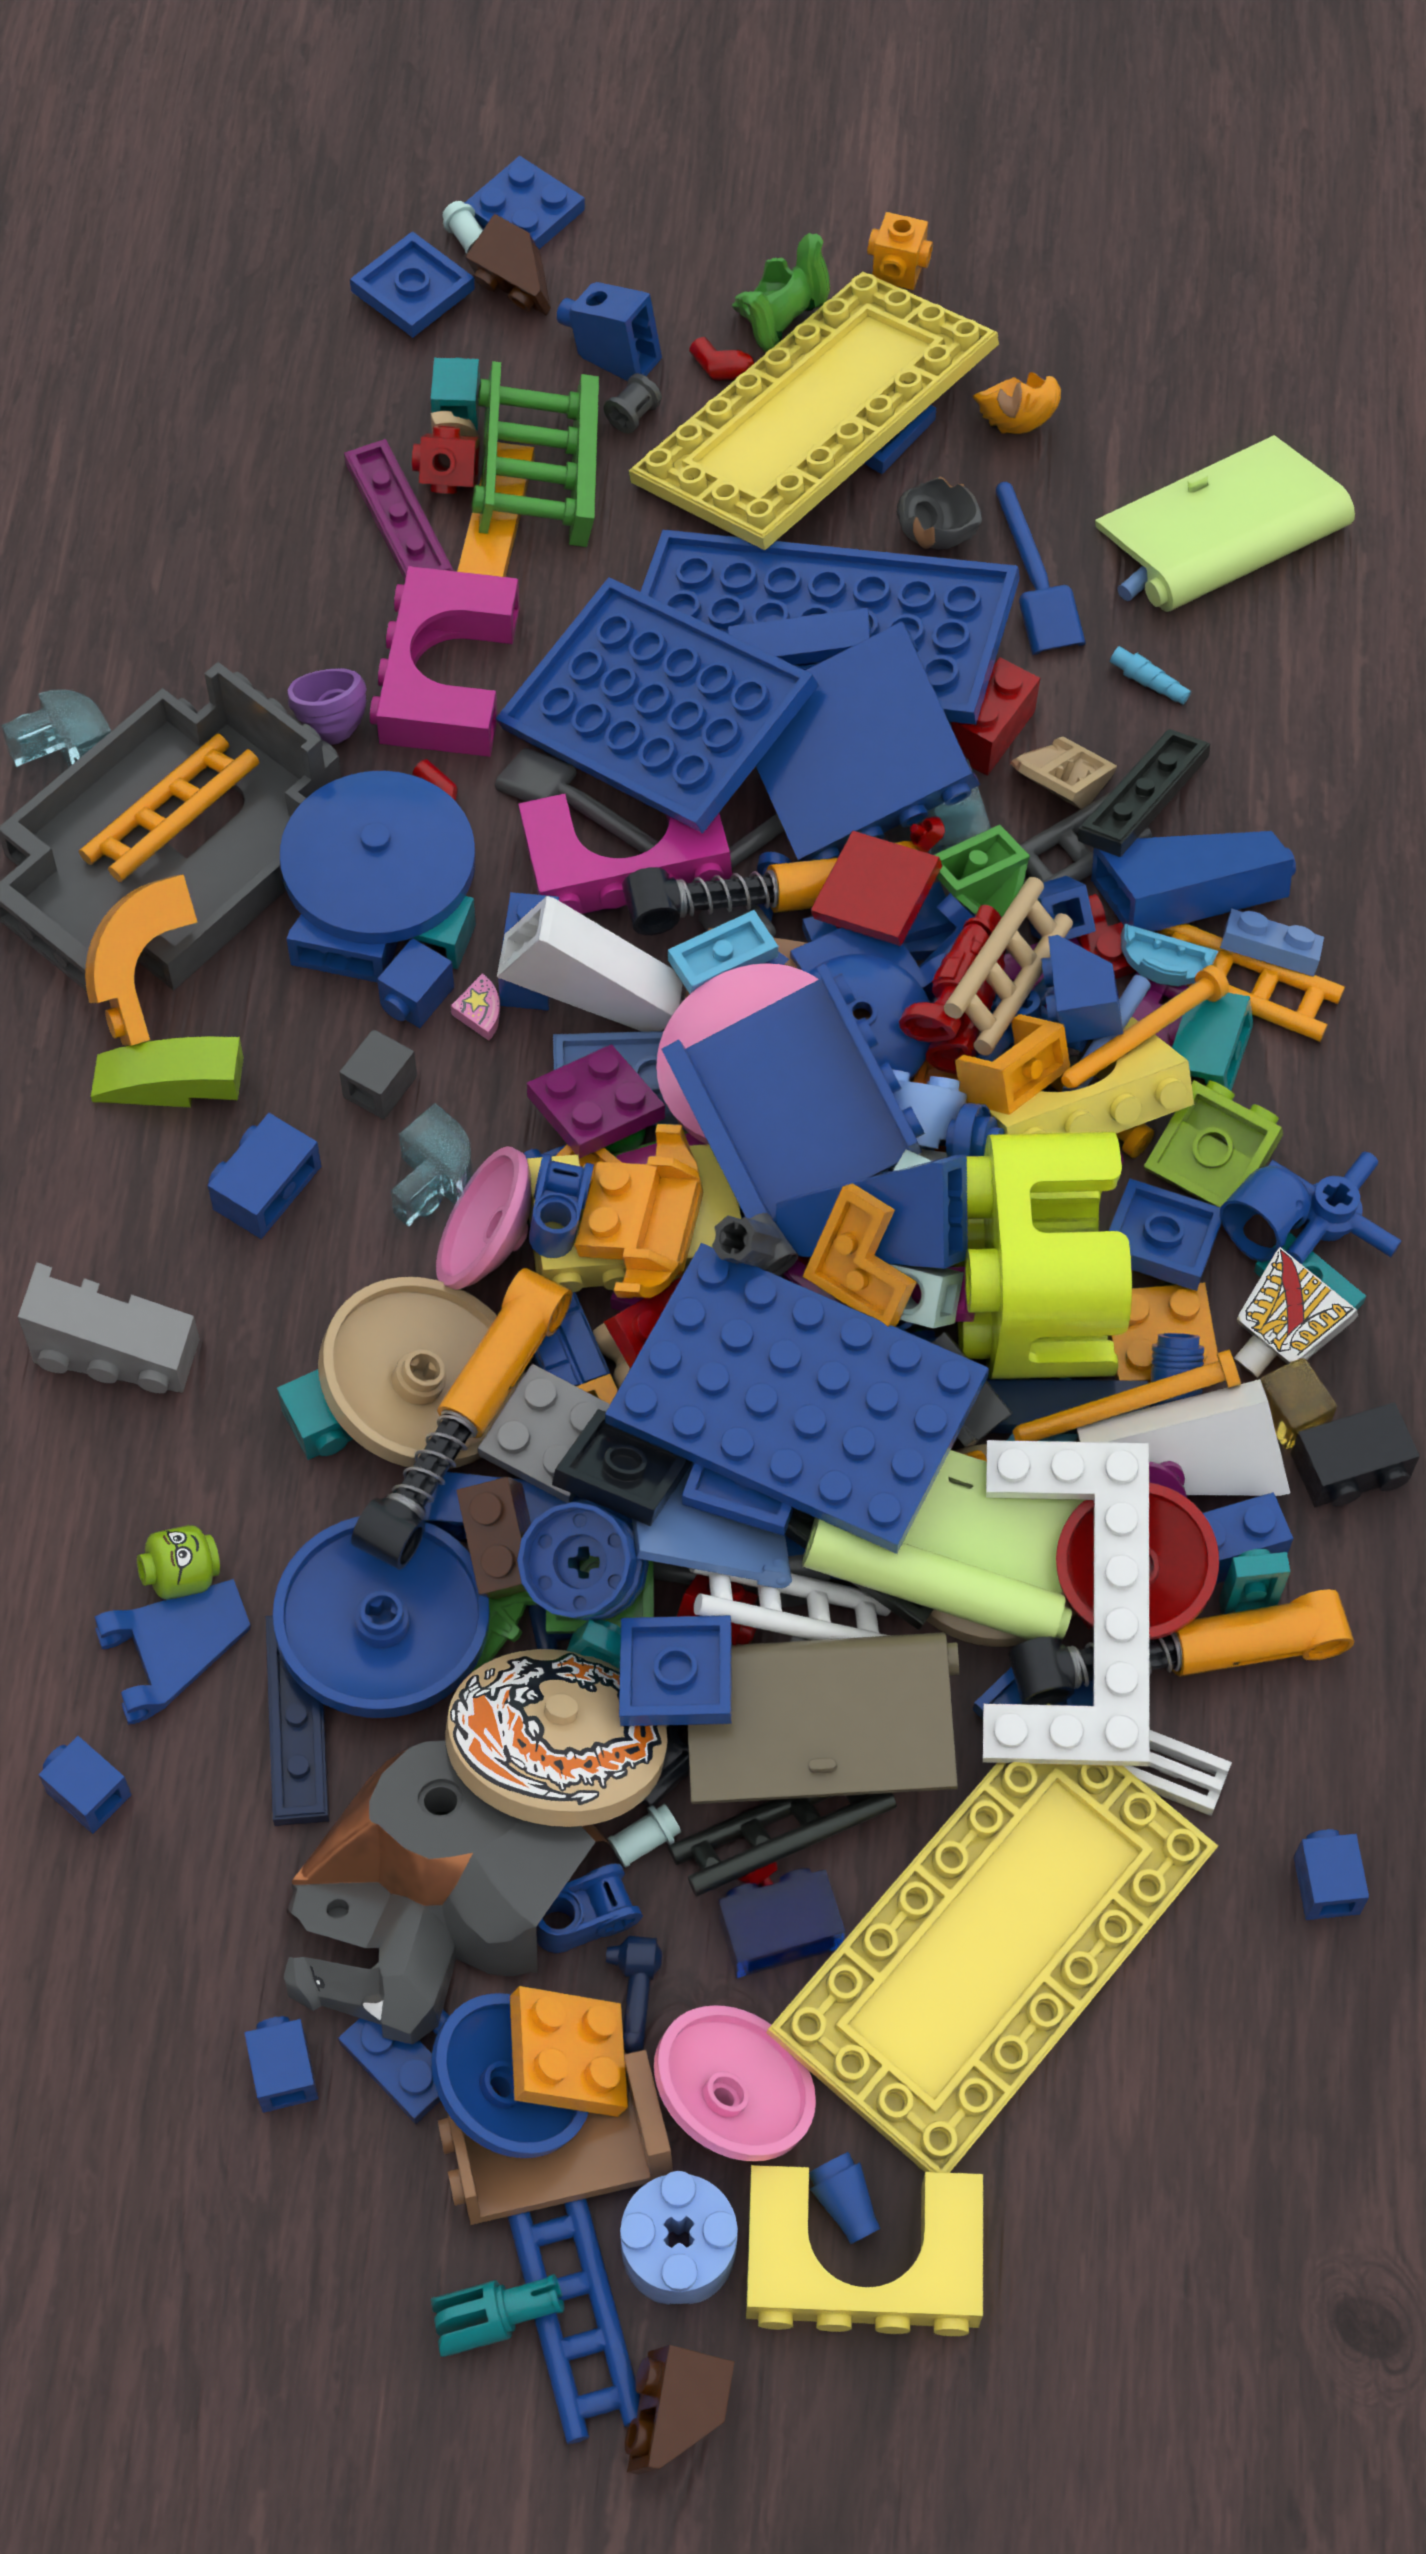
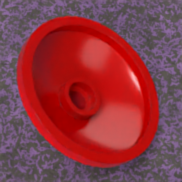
[1056,1483,1219,1640]

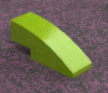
[91,1036,244,1108]

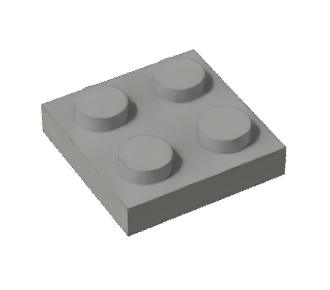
[478,1364,610,1503]

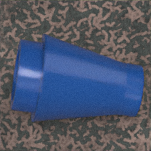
[809,2152,881,2245]

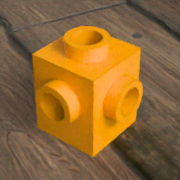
[867,212,933,290]

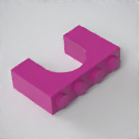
[370,566,520,757]
[518,794,732,914]

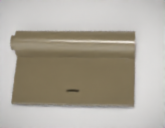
[688,1632,959,1805]

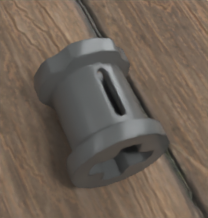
[603,373,662,434]

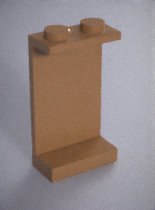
[437,2050,673,2225]

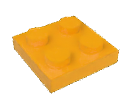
[1108,1282,1218,1383]
[510,1986,628,2117]

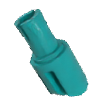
[431,2274,564,2357]

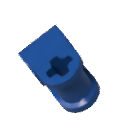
[529,1153,594,1258]
[536,1864,643,1953]

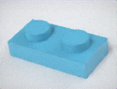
[668,910,778,994]

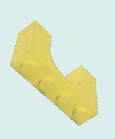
[959,1017,1194,1134]
[527,1144,741,1292]
[746,2165,983,2336]

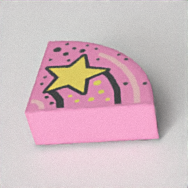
[451,974,500,1041]

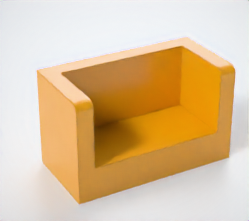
[955,1014,1070,1115]

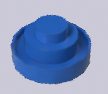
[946,1103,1005,1157]

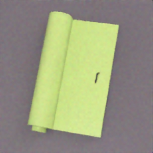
[1095,435,1355,612]
[802,1450,1084,1640]

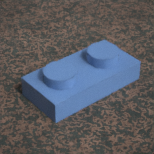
[1220,908,1324,977]

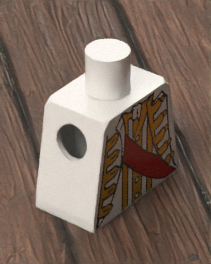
[1234,1247,1358,1378]

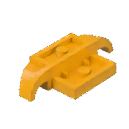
[575,1124,704,1298]

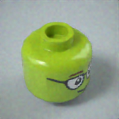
[137,1525,220,1600]

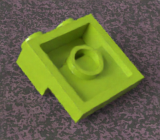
[1144,1080,1283,1207]

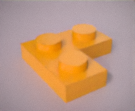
[802,1183,917,1327]

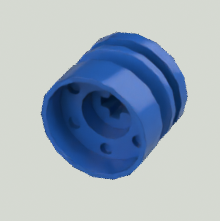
[517,1502,649,1622]

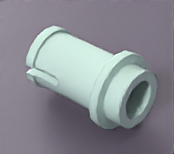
[442,201,483,254]
[607,1804,681,1868]

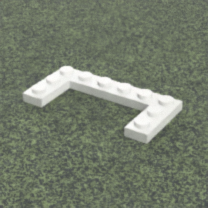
[983,1440,1150,1766]

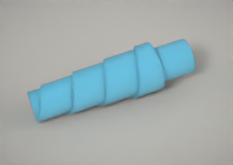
[1109,646,1191,705]

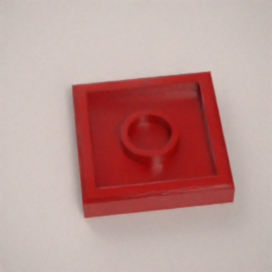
[811,831,942,946]

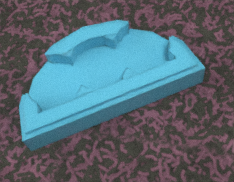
[1121,924,1218,986]

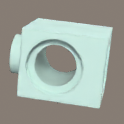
[890,1264,964,1329]

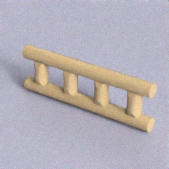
[944,877,1073,1056]

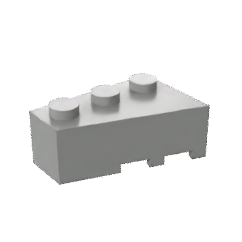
[18,1262,200,1393]

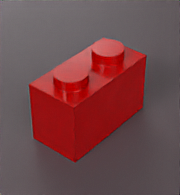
[951,657,1040,776]

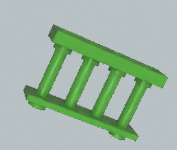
[472,361,599,547]

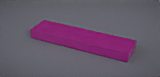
[344,439,454,580]

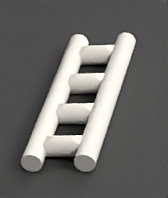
[689,1568,891,1640]

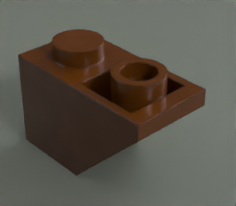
[465,213,551,315]
[625,2345,735,2475]

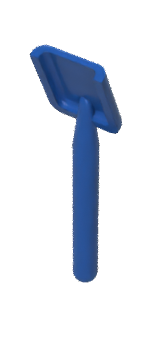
[996,482,1086,655]

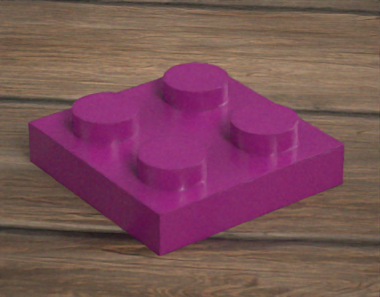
[527,1044,665,1159]

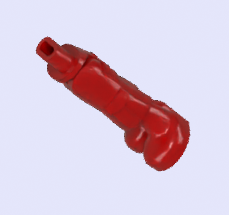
[899,905,1006,1074]

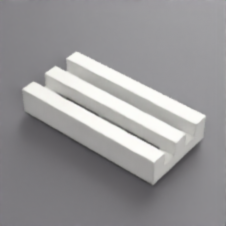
[1124,1729,1232,1816]

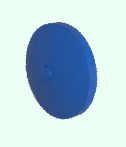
[280,771,476,944]
[273,1516,490,1718]

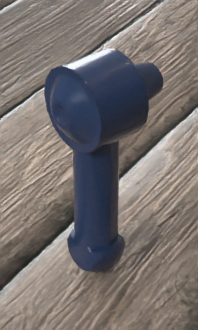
[606,1936,662,2054]

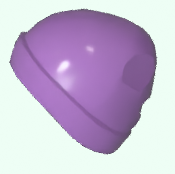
[288,668,367,745]

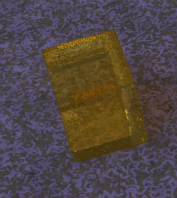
[1260,1358,1338,1450]

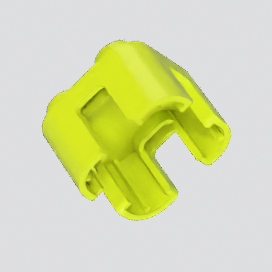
[953,1132,1132,1380]

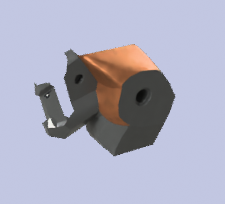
[284,1740,612,2044]

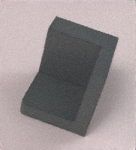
[339,1030,417,1120]

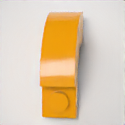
[85,874,197,1046]

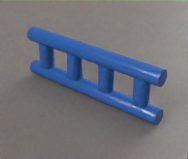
[508,2198,640,2444]

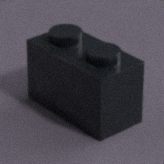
[1290,1402,1420,1508]

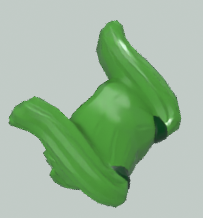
[731,233,830,352]

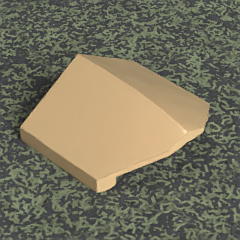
[1010,737,1117,809]

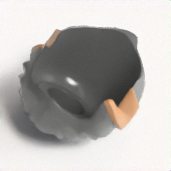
[896,476,982,550]

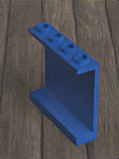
[756,622,980,862]
[661,963,925,1219]

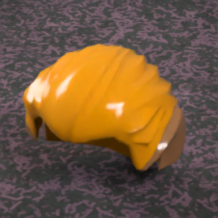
[973,372,1061,434]

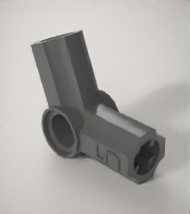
[712,1213,798,1276]

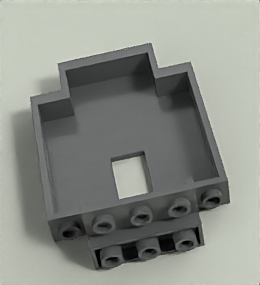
[0,662,341,991]

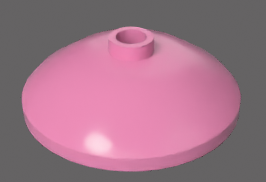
[436,1146,531,1290]
[654,2005,816,2161]

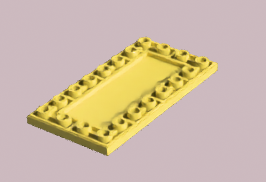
[629,272,999,550]
[766,1703,1218,2173]

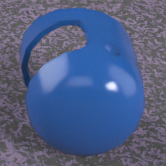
[1219,1166,1311,1262]

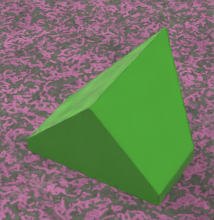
[935,824,1030,917]

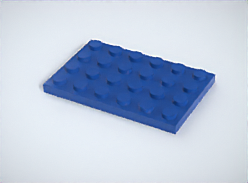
[495,577,819,834]
[605,1243,989,1554]

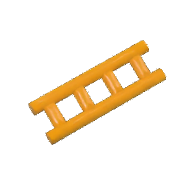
[79,733,260,882]
[1157,923,1345,1042]

